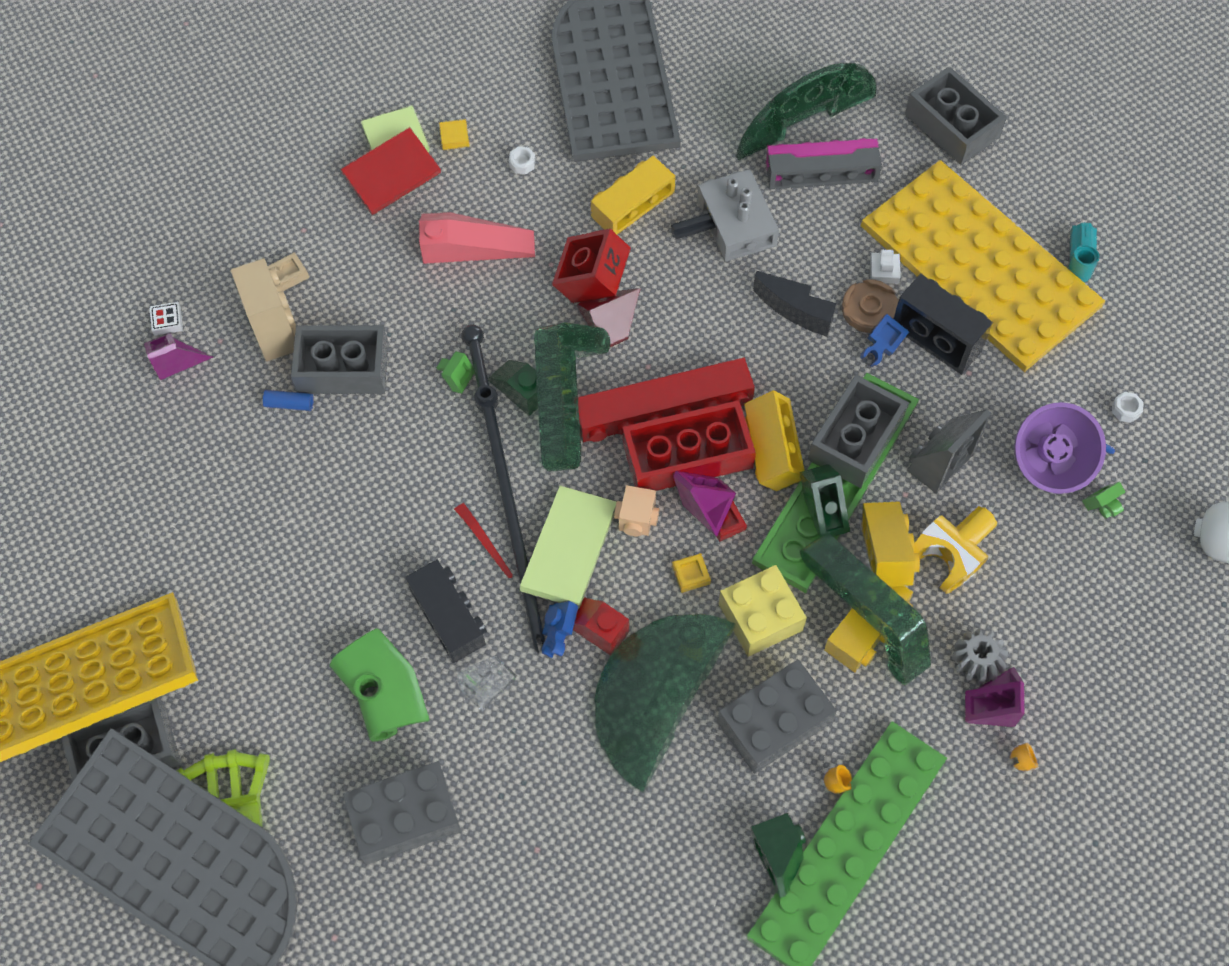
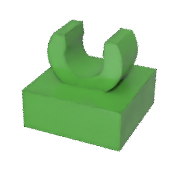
[436,351,475,394]
[1082,482,1126,519]

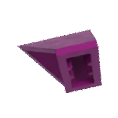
[144,332,214,380]
[673,471,736,537]
[965,667,1025,727]

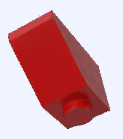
[573,597,629,656]

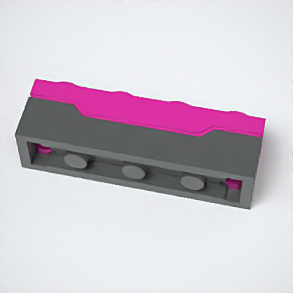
[766,138,882,190]

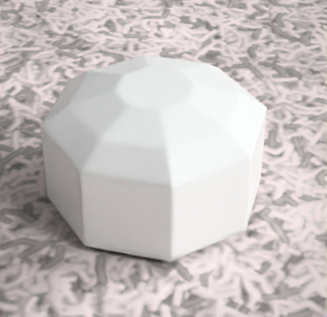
[509,146,536,174]
[1112,392,1143,423]

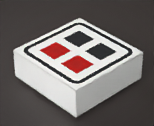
[150,302,183,336]

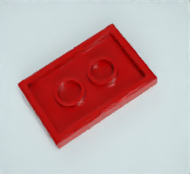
[341,127,441,215]

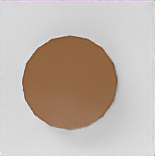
[841,279,899,333]

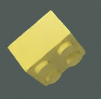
[719,565,807,657]

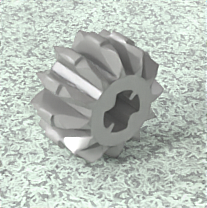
[952,628,1008,684]

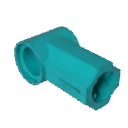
[1067,222,1100,282]

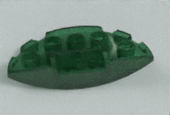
[736,63,877,160]
[594,614,736,793]

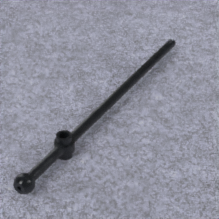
[461,324,545,653]

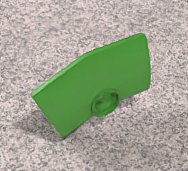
[330,628,430,742]

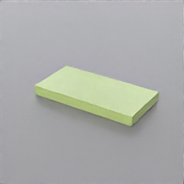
[520,486,617,609]

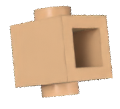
[614,485,660,537]

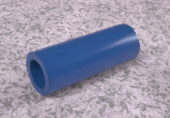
[263,390,314,411]

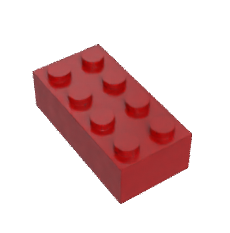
[622,400,756,491]

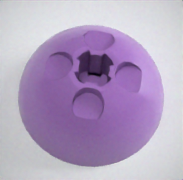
[1014,402,1106,494]

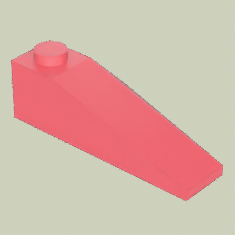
[419,212,535,264]

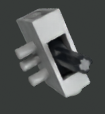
[671,169,779,262]

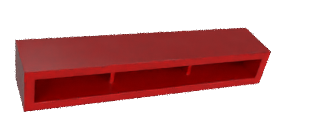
[573,357,755,442]

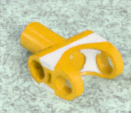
[914,506,997,594]

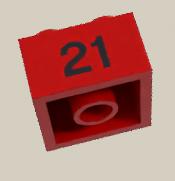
[552,228,631,303]

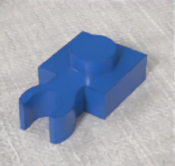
[860,314,909,367]
[542,601,578,658]

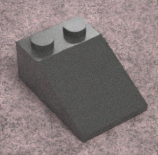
[908,409,991,494]

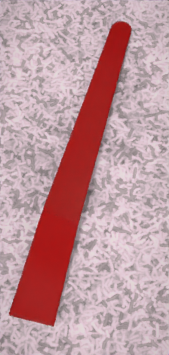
[454,502,513,578]

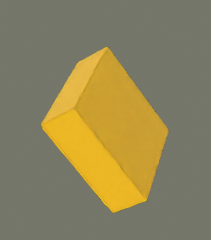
[439,119,470,150]
[672,553,711,593]

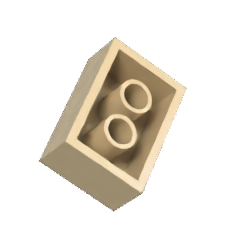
[231,258,296,362]

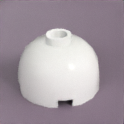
[1194,502,1229,563]

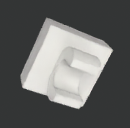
[870,250,900,284]

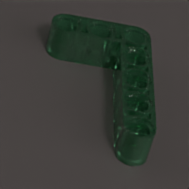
[534,322,611,472]
[800,532,931,685]

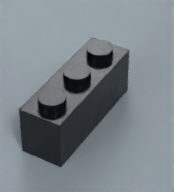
[405,559,487,663]

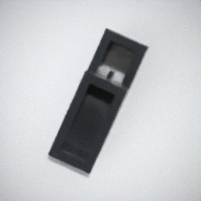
[753,271,837,337]

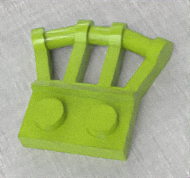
[176,749,270,828]

